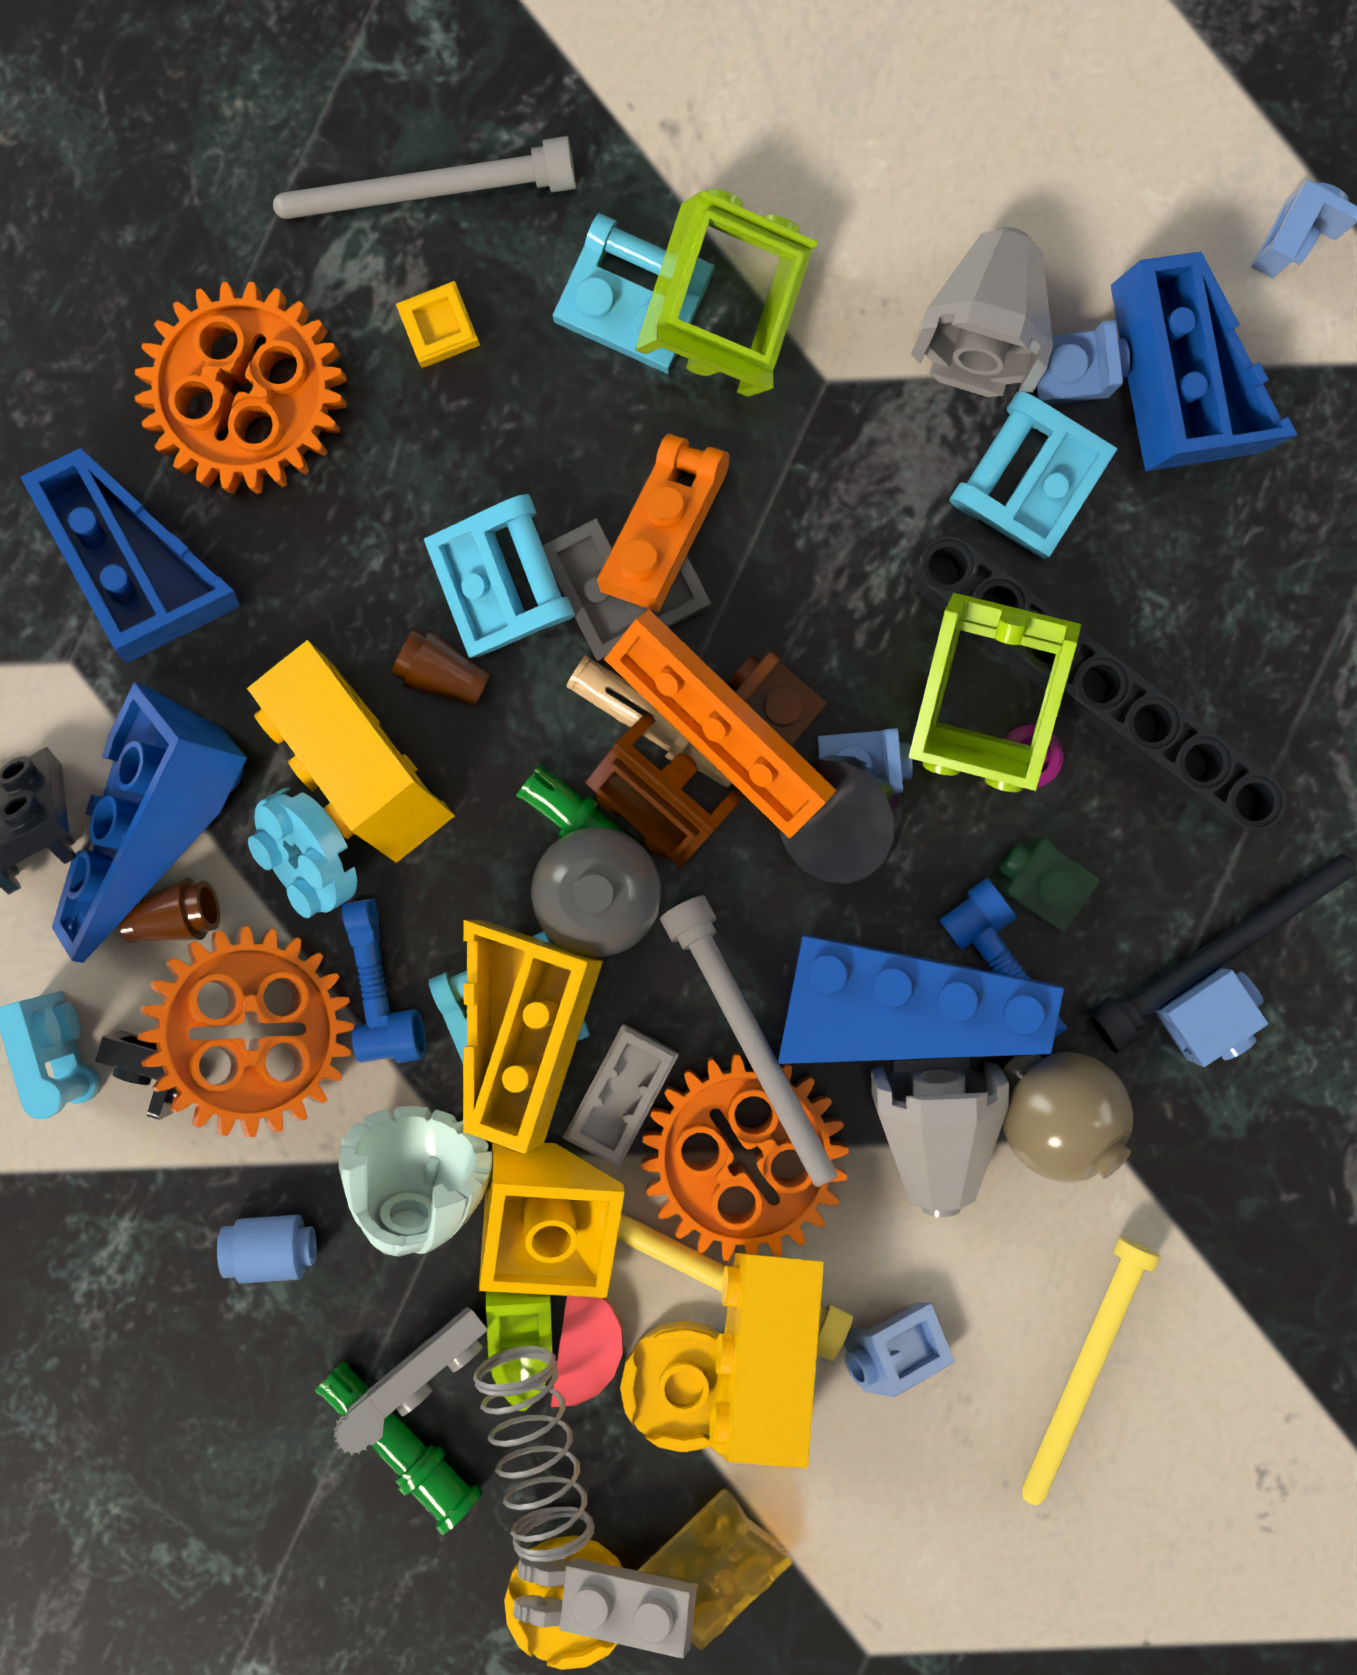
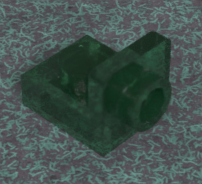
[998,837,1101,933]

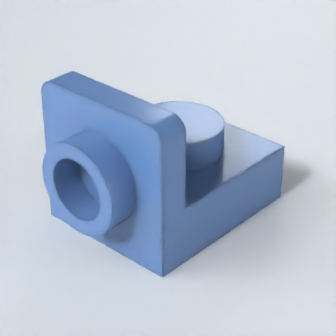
[1251,180,1357,278]
[1032,320,1130,405]
[816,728,913,794]
[844,1302,955,1397]

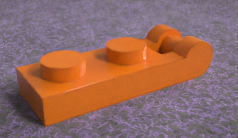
[597,434,729,612]

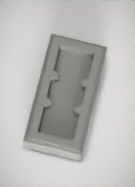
[563,1023,679,1167]

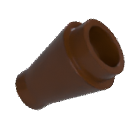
[390,628,490,707]
[118,878,220,943]

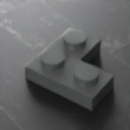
[542,518,711,663]

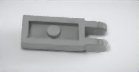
[333,1307,488,1455]
[513,1558,697,1659]

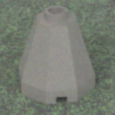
[911,227,1053,397]
[871,1057,1009,1217]

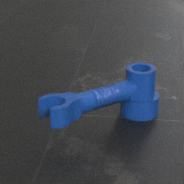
[940,877,1068,1038]
[342,898,426,1063]

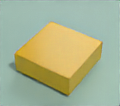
[396,281,480,368]

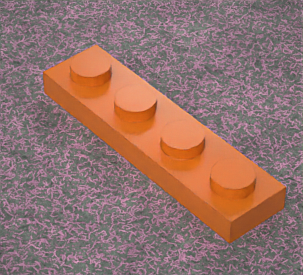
[604,609,837,839]

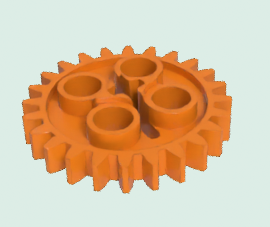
[135,282,347,494]
[138,926,354,1137]
[641,1051,849,1261]

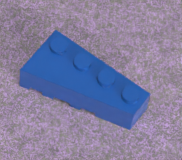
[778,935,1064,1064]

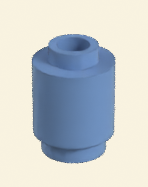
[217,1214,317,1284]

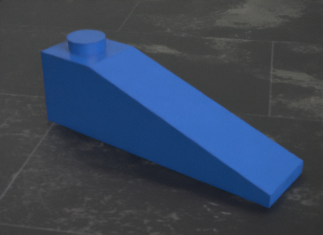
[52,682,247,963]

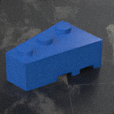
[1110,252,1298,472]
[20,448,240,664]

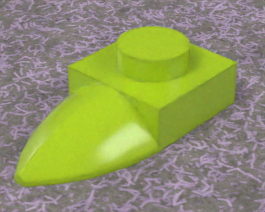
[486,1291,552,1411]

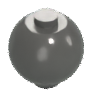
[531,827,661,957]

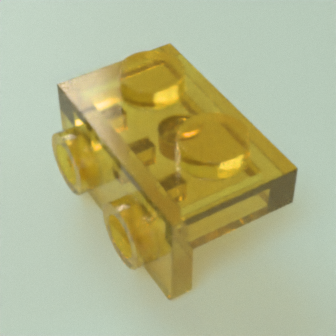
[638,1489,793,1650]

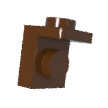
[727,651,827,746]

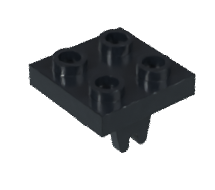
[0,747,77,895]

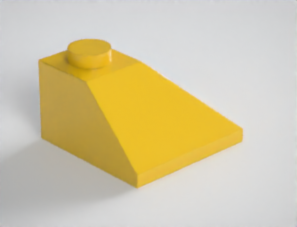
[479,1142,625,1298]

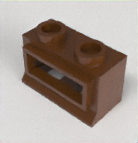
[585,712,742,868]

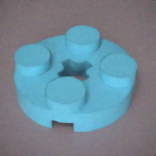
[248,788,357,918]

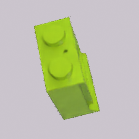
[635,189,818,397]
[908,593,1081,792]

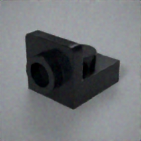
[95,1030,178,1120]

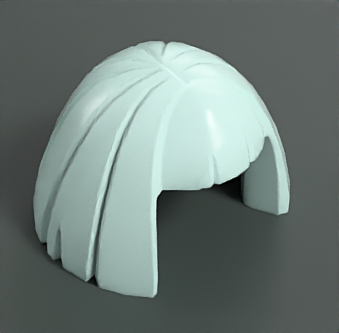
[339,1106,493,1257]

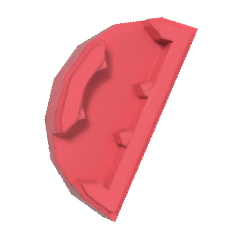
[551,1296,623,1407]

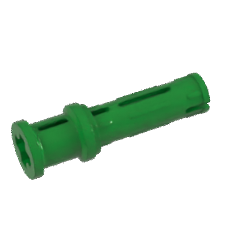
[314,1360,483,1535]

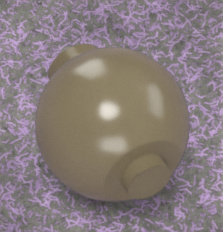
[1002,1052,1134,1182]

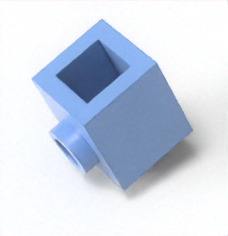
[1155,967,1268,1067]

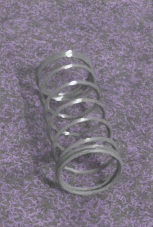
[473,1346,594,1562]

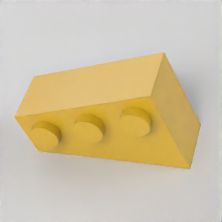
[247,640,455,863]
[463,920,603,1154]
[709,1253,824,1469]

